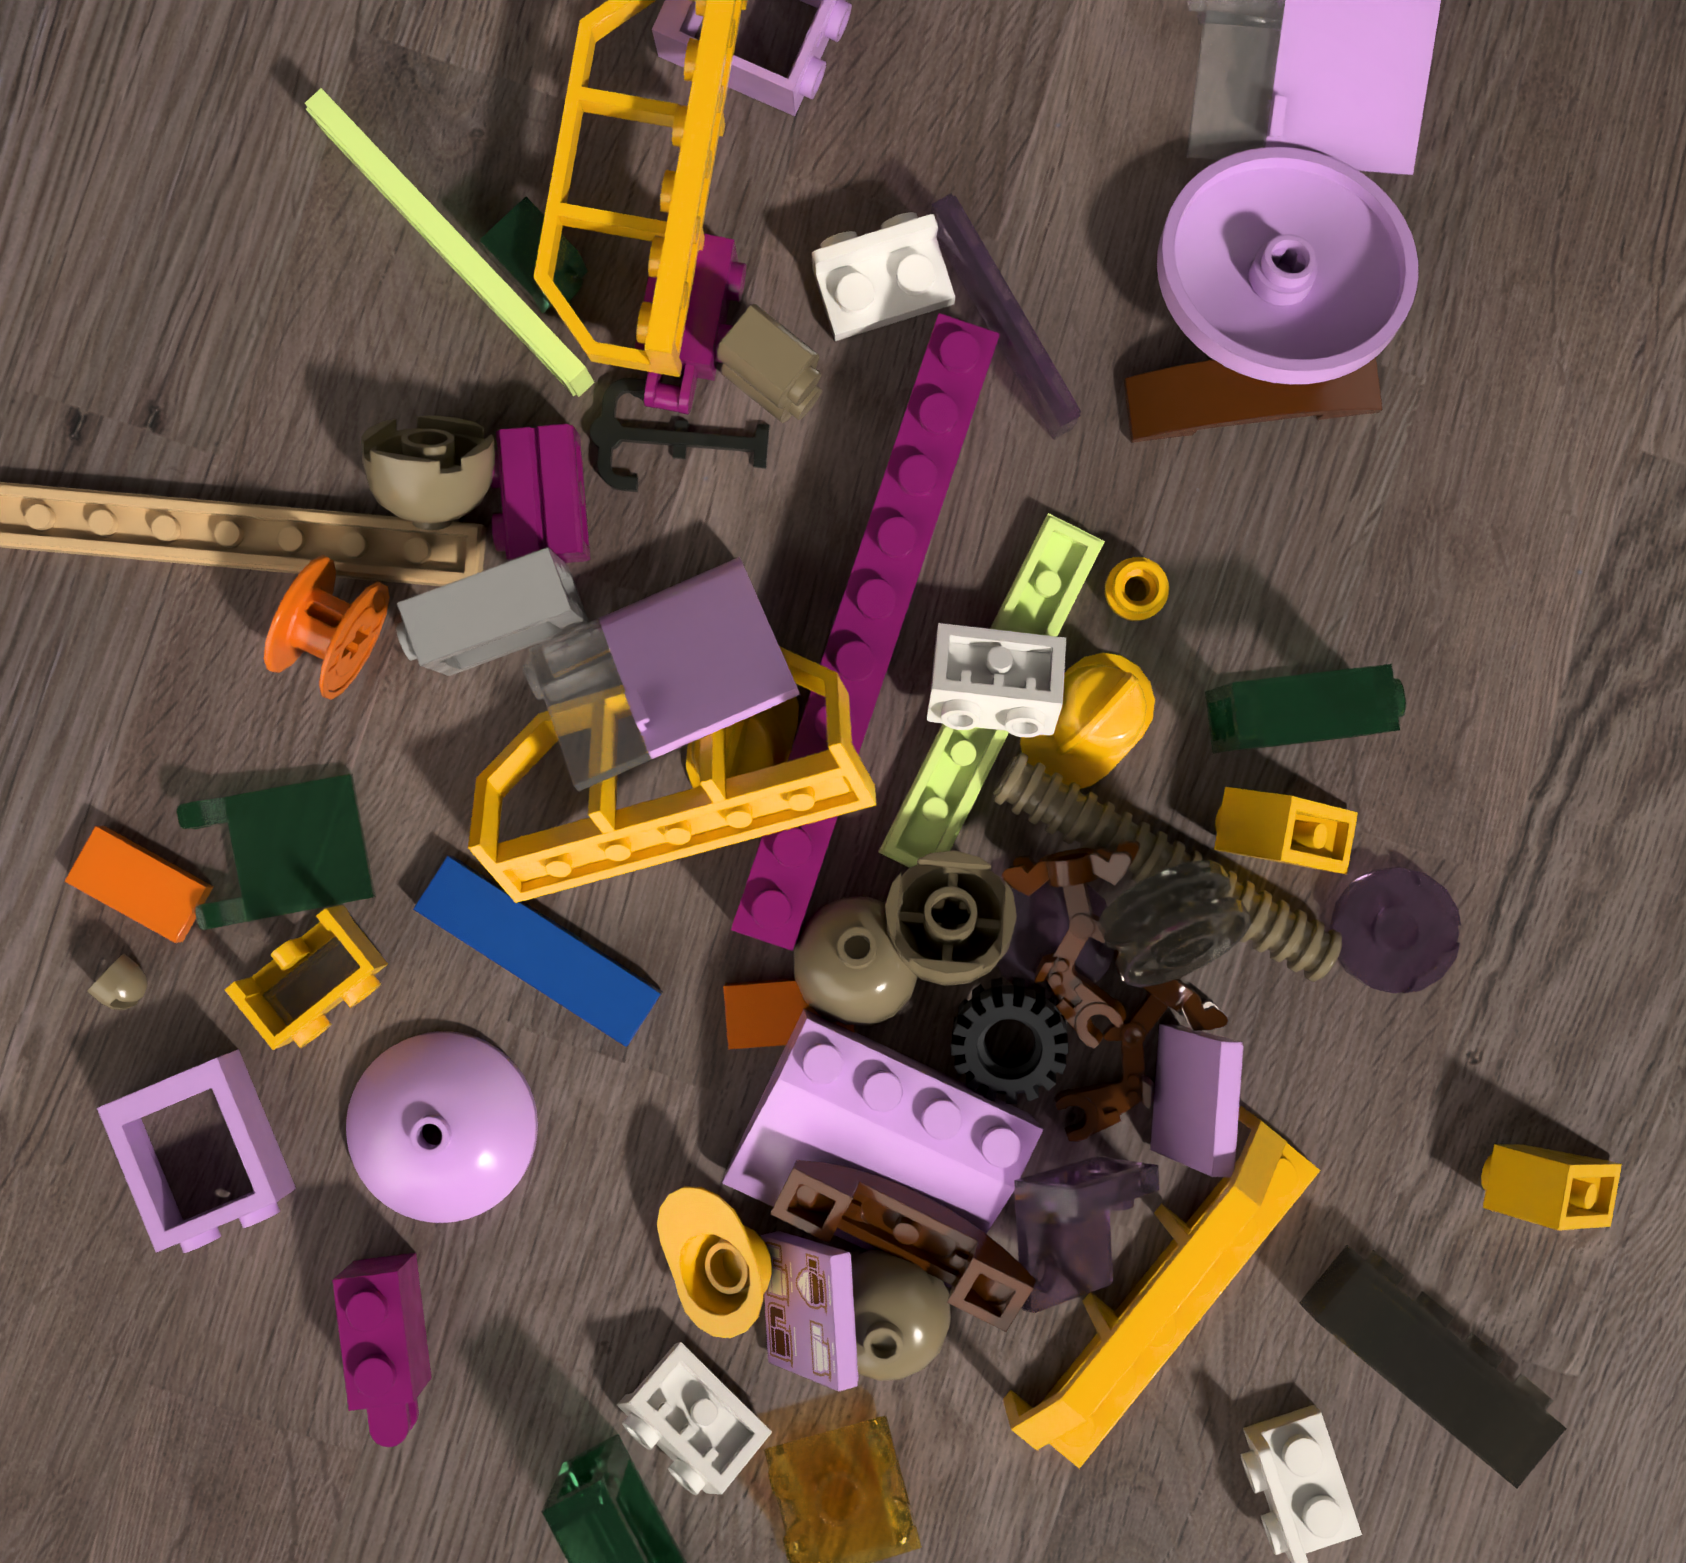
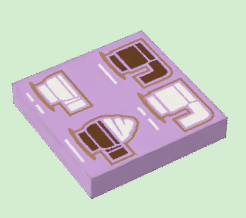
[761,1231,858,1391]

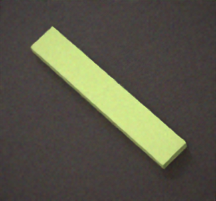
[305,88,595,397]
[878,513,1105,868]

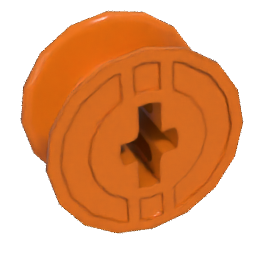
[263,555,390,700]

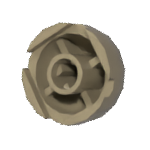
[361,415,495,530]
[885,850,1017,986]
[794,896,919,1027]
[850,1249,951,1381]

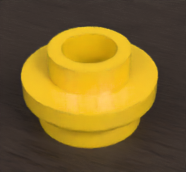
[1104,557,1169,621]

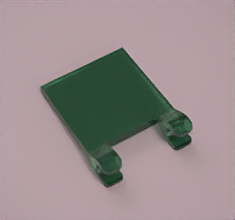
[177,774,376,930]

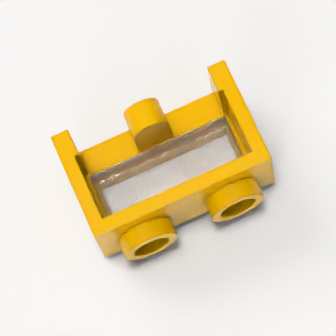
[224,905,388,1050]

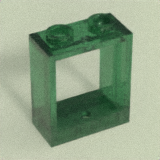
[1205,664,1406,754]
[542,1434,687,1563]

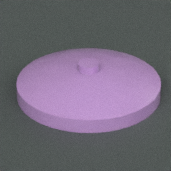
[1157,147,1418,384]

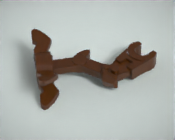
[1002,840,1140,1049]
[1054,938,1228,1142]

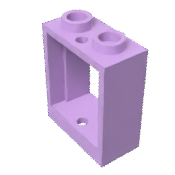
[652,0,852,116]
[97,1049,296,1253]

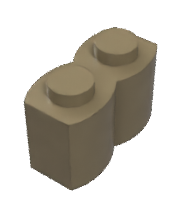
[717,304,822,423]

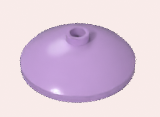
[346,1031,538,1223]

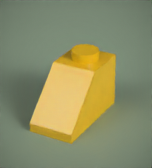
[1214,787,1358,874]
[1481,1144,1622,1231]

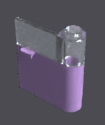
[1186,0,1441,175]
[523,557,800,792]

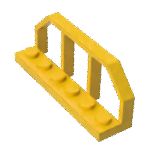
[533,0,747,377]
[468,646,876,903]
[1003,1106,1321,1469]

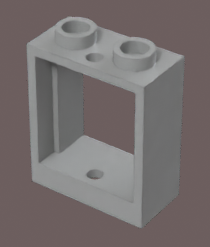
[395,547,590,676]

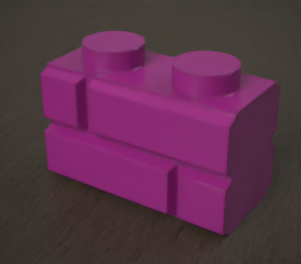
[491,424,591,563]

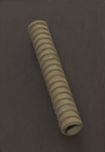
[993,753,1342,982]

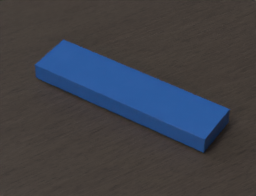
[413,856,663,1047]

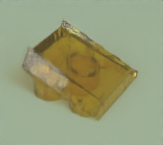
[764,1416,922,1563]

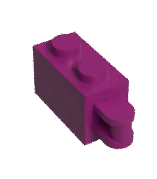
[634,234,746,415]
[332,1252,432,1447]

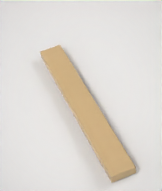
[0,482,487,586]

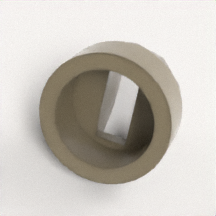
[87,953,148,1010]

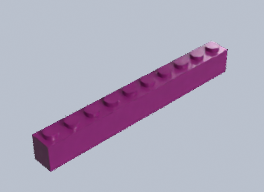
[731,313,1000,951]

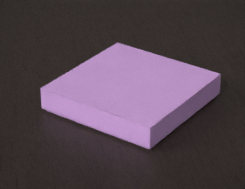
[1150,1024,1243,1177]

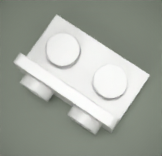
[812,212,955,341]
[927,623,1066,737]
[617,1342,772,1495]
[1241,1404,1362,1563]

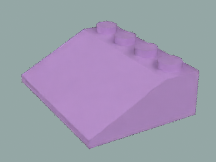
[722,1009,1043,1289]

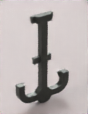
[590,378,770,492]

